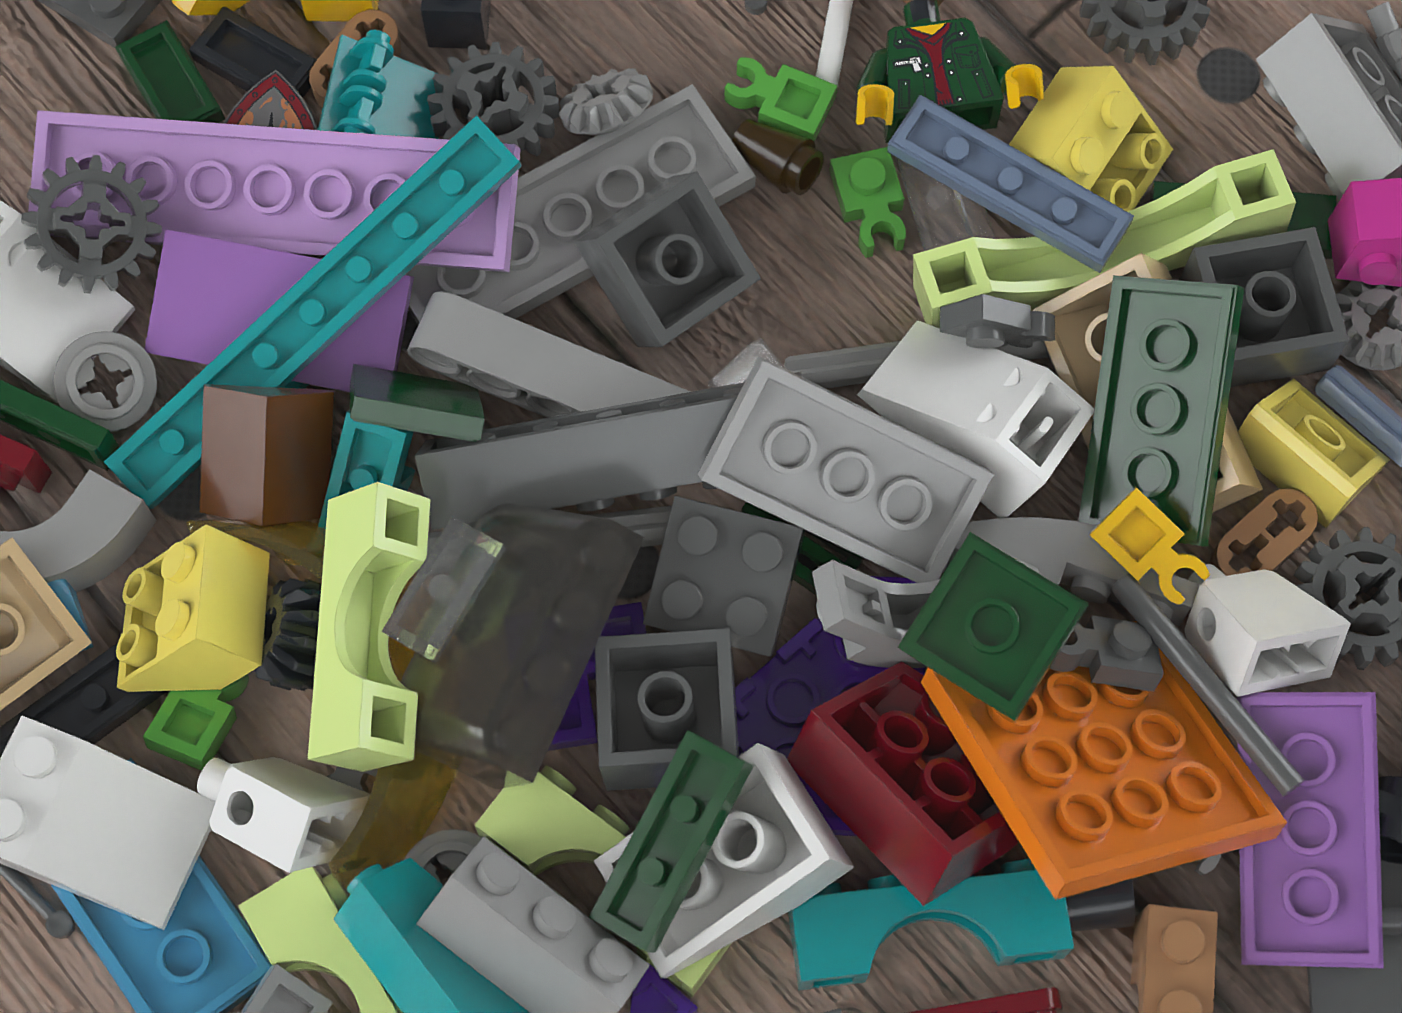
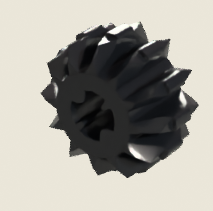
[255,578,322,691]

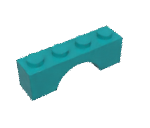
[788,859,1074,991]

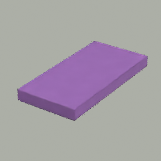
[144,229,414,392]
[1237,692,1383,968]

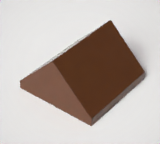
[200,384,334,526]

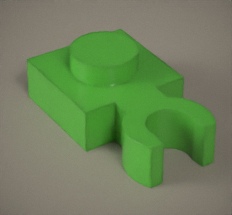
[724,57,838,142]
[829,147,906,258]
[143,674,249,771]

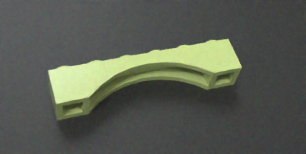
[913,149,1296,328]

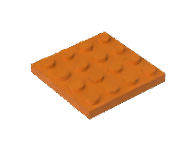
[921,621,1287,900]

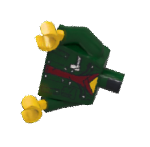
[856,0,1044,143]

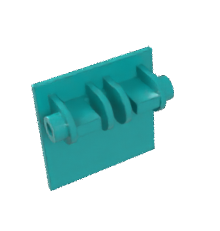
[318,30,439,139]

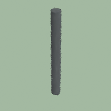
[1110,573,1305,797]

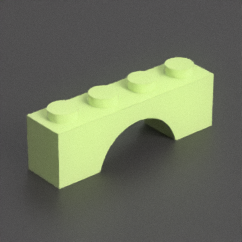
[308,482,430,772]
[474,761,733,998]
[238,867,403,1013]

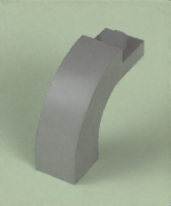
[0,469,157,593]
[812,555,1039,668]

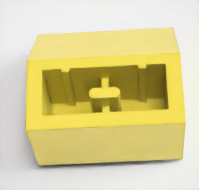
[1009,66,1173,212]
[116,524,270,692]

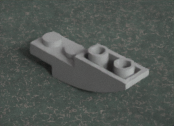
[943,517,1199,626]

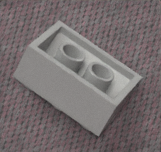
[1256,13,1402,200]
[417,836,650,1013]

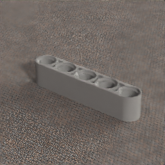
[407,292,691,418]

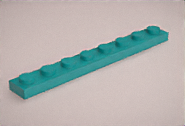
[104,115,522,509]

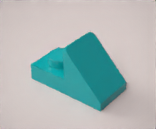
[318,410,415,530]

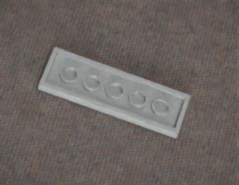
[405,84,756,325]

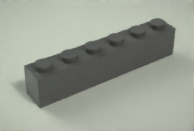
[415,372,802,534]

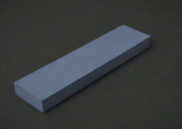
[887,95,1134,273]

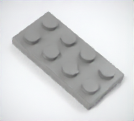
[698,356,994,583]

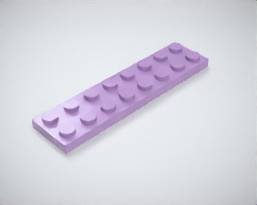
[28,110,521,272]

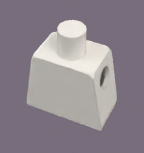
[1185,564,1351,697]
[197,757,372,873]

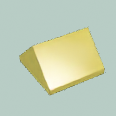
[1238,378,1390,528]

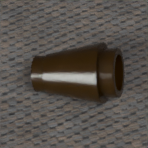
[732,119,824,195]

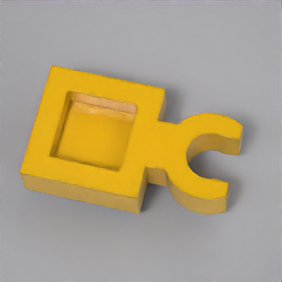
[1089,487,1210,605]

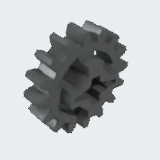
[1079,0,1211,65]
[428,42,560,161]
[21,155,162,293]
[1294,527,1402,670]

